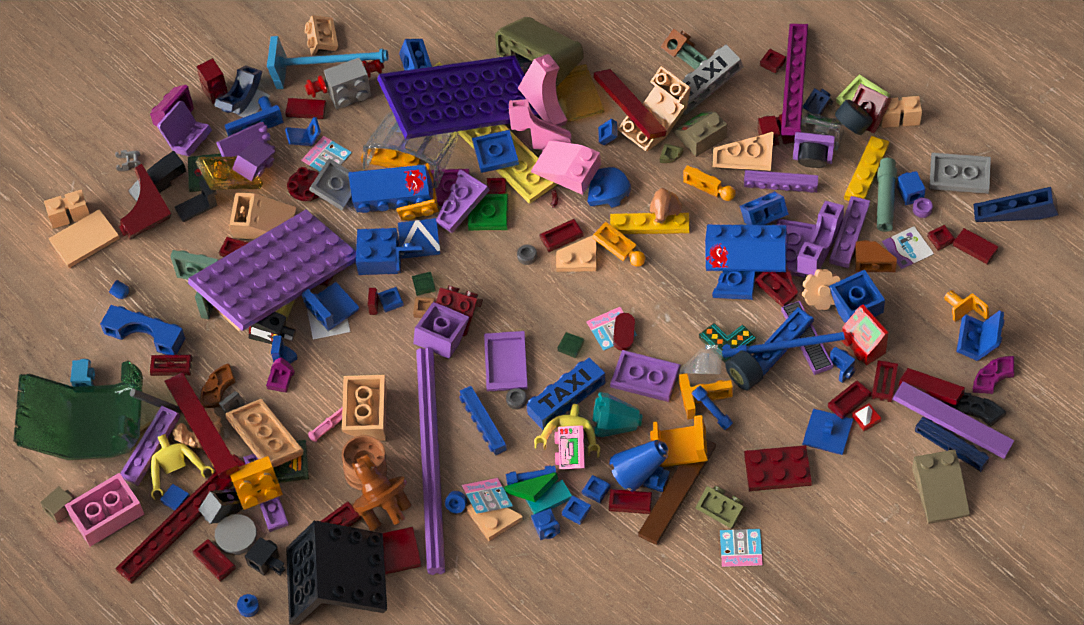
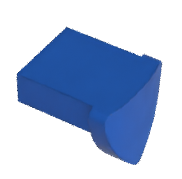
[271,336,298,364]

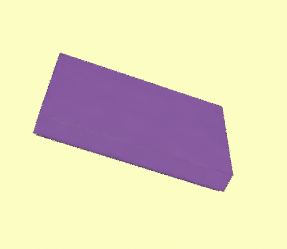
[776,218,816,278]
[610,350,681,402]

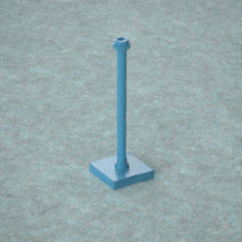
[267,36,389,89]

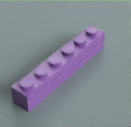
[744,170,818,193]

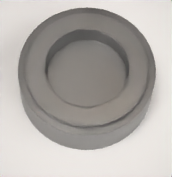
[517,245,537,265]
[506,388,527,410]

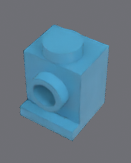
[70,359,95,391]

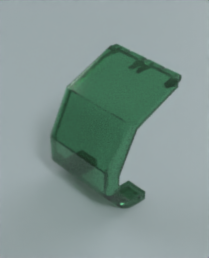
[13,361,143,461]

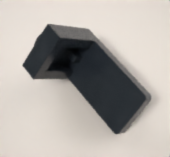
[174,179,218,222]

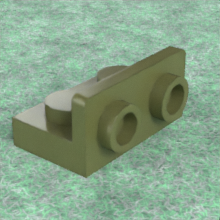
[695,485,747,529]

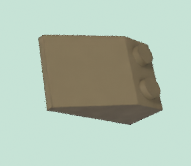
[912,449,970,524]

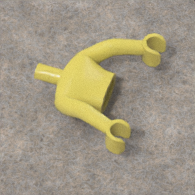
[534,404,600,458]
[151,434,214,500]

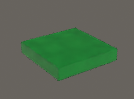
[468,194,508,231]

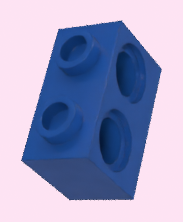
[740,191,789,225]

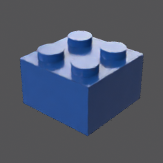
[356,228,399,275]

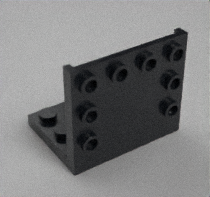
[286,520,387,625]

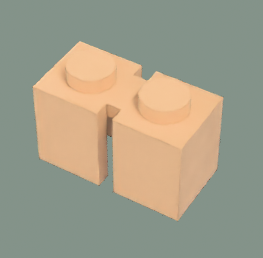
[881,96,922,128]
[44,190,90,229]

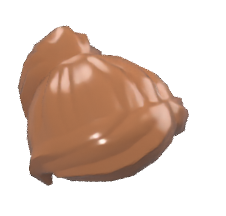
[650,188,682,223]

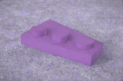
[436,169,490,233]

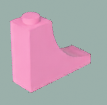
[518,54,568,127]

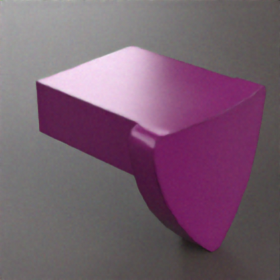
[266,358,295,393]

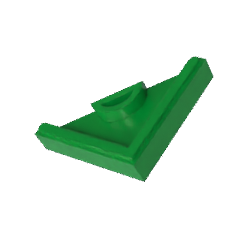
[504,472,559,502]

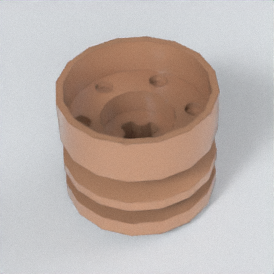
[341,435,387,490]

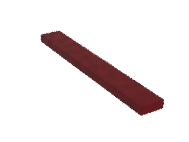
[164,372,240,479]
[115,454,245,583]

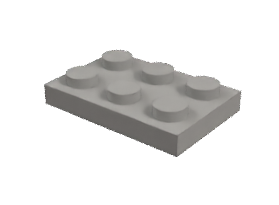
[929,153,991,194]

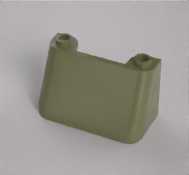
[495,17,584,86]

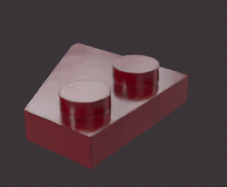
[755,265,798,307]

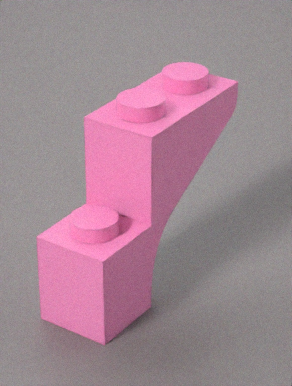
[509,99,571,150]

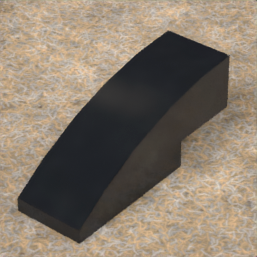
[128,151,186,202]

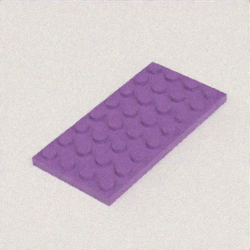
[188,210,356,331]

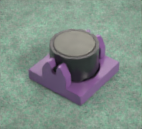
[793,132,835,168]

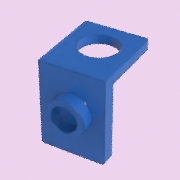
[285,117,321,146]
[396,243,424,273]

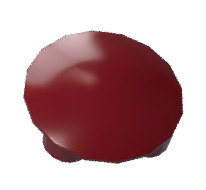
[287,167,319,201]

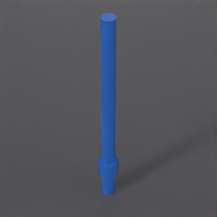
[722,332,845,358]

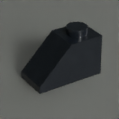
[198,488,243,524]

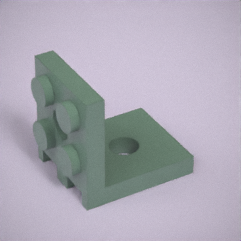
[170,250,218,320]

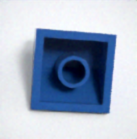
[829,270,885,323]

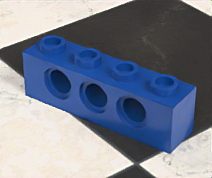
[399,39,432,70]

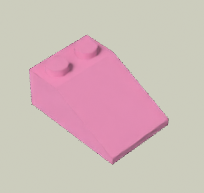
[531,140,601,195]

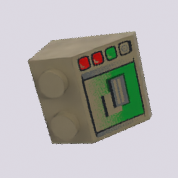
[673,111,727,157]

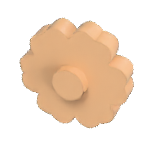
[802,269,841,310]

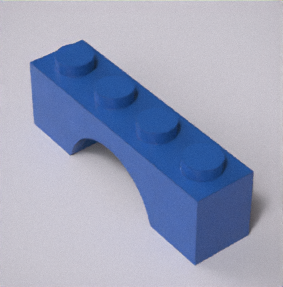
[100,305,186,355]

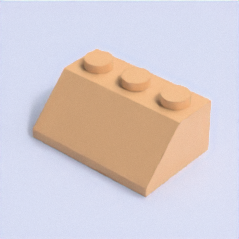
[342,375,387,441]

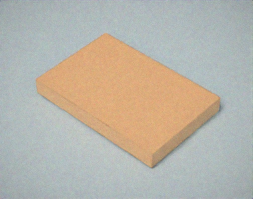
[49,210,120,268]

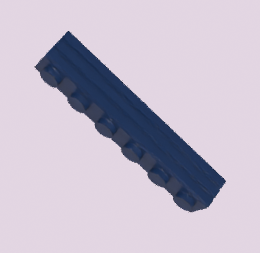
[915,417,989,472]

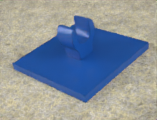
[802,409,853,455]

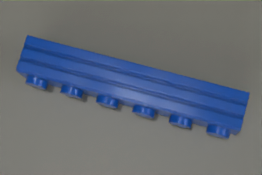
[459,386,507,456]

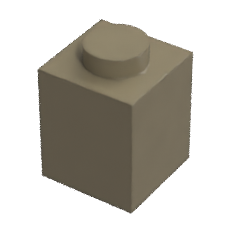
[40,486,75,524]

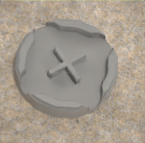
[215,514,257,555]

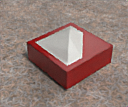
[852,403,881,431]

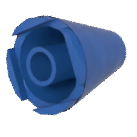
[609,440,669,492]

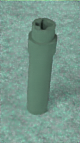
[877,158,897,232]

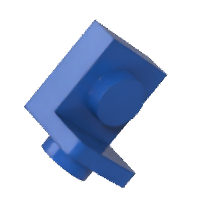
[531,508,560,540]

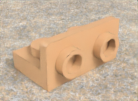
[305,15,338,55]

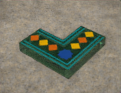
[699,323,756,363]

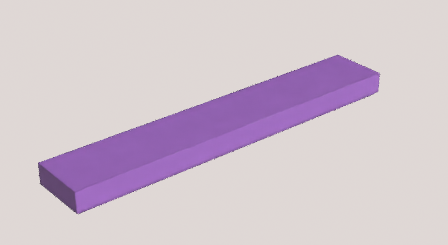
[892,382,1014,459]

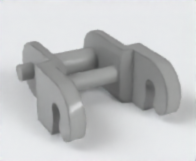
[115,150,141,171]

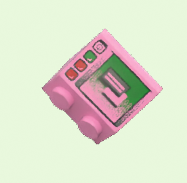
[554,426,585,469]

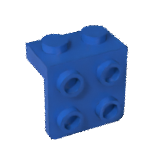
[956,310,1005,361]

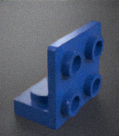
[302,282,359,331]

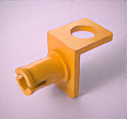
[944,290,989,322]

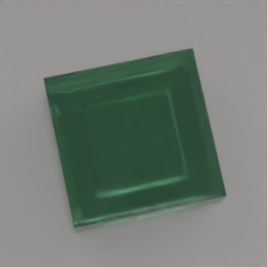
[412,272,436,296]
[557,332,584,358]

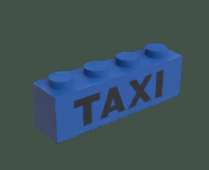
[526,357,606,430]

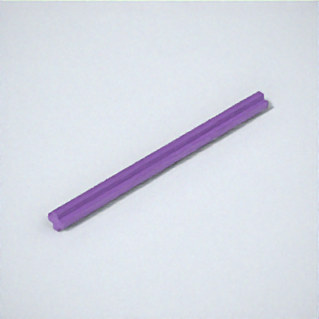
[416,348,445,575]

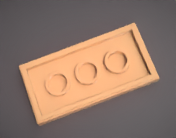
[226,399,303,468]

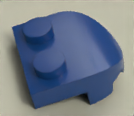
[587,167,631,208]

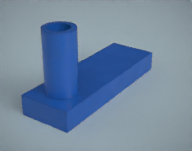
[224,96,284,137]

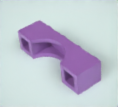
[797,201,844,275]

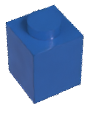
[897,171,926,205]

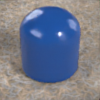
[109,280,129,299]

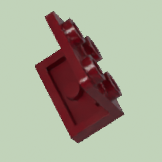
[436,285,483,336]

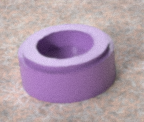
[913,198,933,218]

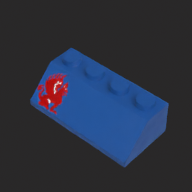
[349,164,433,213]
[705,224,788,272]

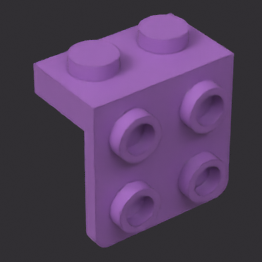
[157,101,212,157]

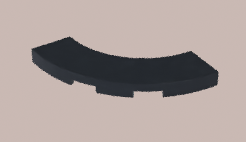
[935,392,1006,427]

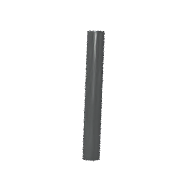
[130,389,181,414]

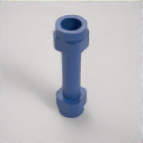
[691,385,733,430]
[506,465,556,485]

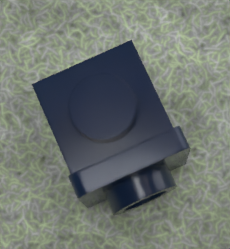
[803,88,834,118]

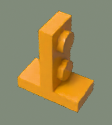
[679,373,733,420]

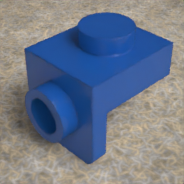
[830,346,856,383]

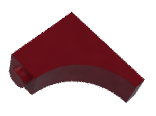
[119,164,171,239]

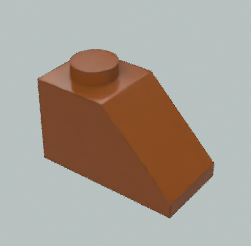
[855,240,897,272]

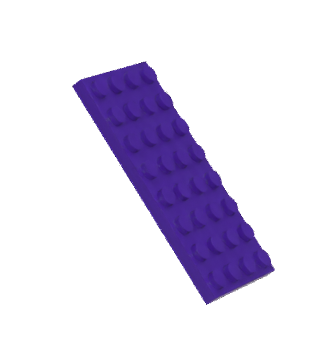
[377,55,542,139]

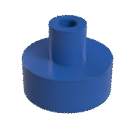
[445,491,467,513]
[237,594,259,617]

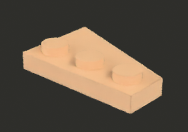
[712,132,774,171]

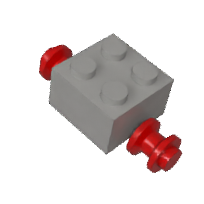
[304,58,384,109]

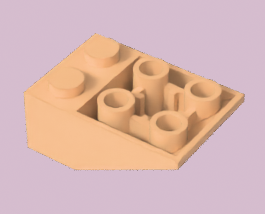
[229,193,296,239]

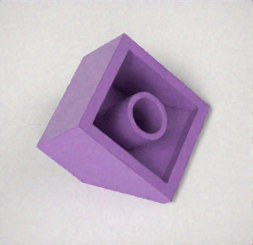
[413,302,469,359]

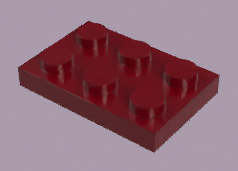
[744,445,812,491]

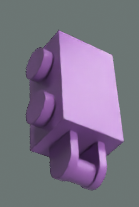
[232,139,276,181]

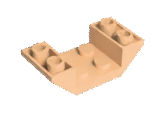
[617,66,691,151]

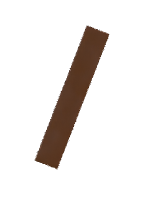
[638,439,716,545]

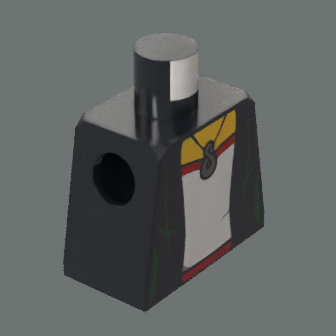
[248,312,296,344]

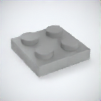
[309,158,351,210]

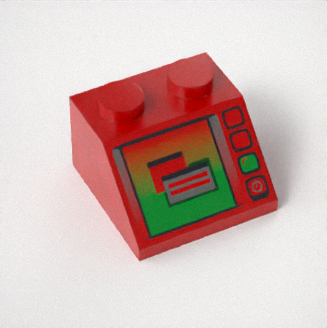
[842,305,888,366]

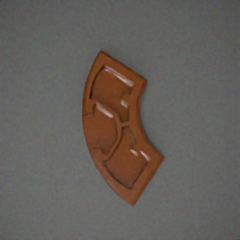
[200,363,236,408]

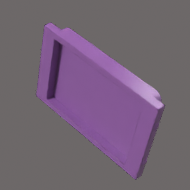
[484,331,528,391]

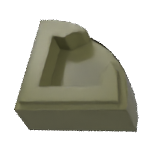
[660,144,683,163]

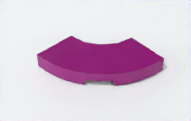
[972,356,1014,394]

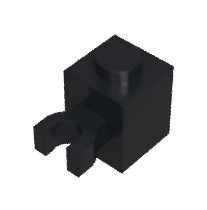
[245,537,286,576]

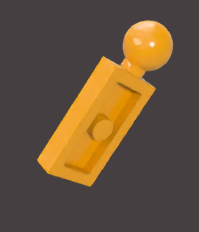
[683,165,736,201]
[593,222,646,267]

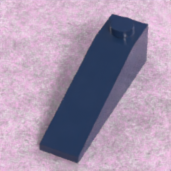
[973,187,1059,222]

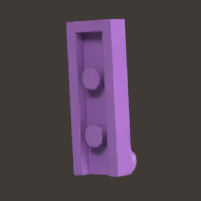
[216,122,271,160]

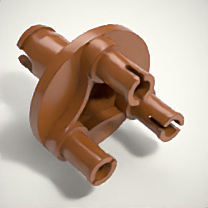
[352,455,412,531]

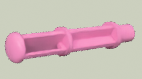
[308,407,343,442]

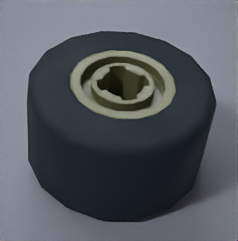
[835,99,873,135]
[725,350,764,391]

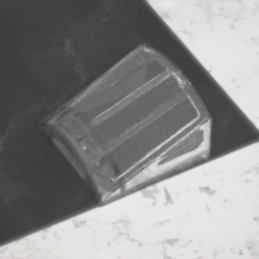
[363,111,460,189]

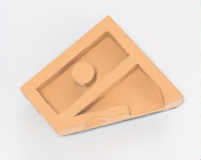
[556,235,596,272]
[466,504,523,541]

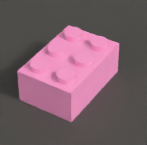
[65,473,144,547]

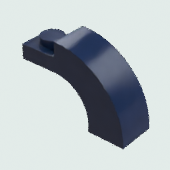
[215,65,262,115]

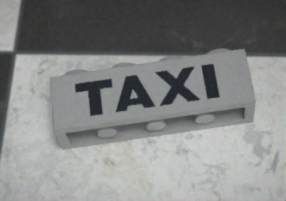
[682,45,744,116]

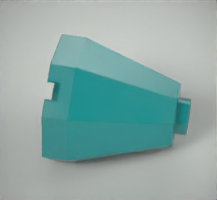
[592,392,643,437]

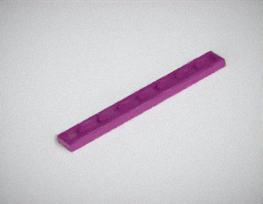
[781,24,808,135]

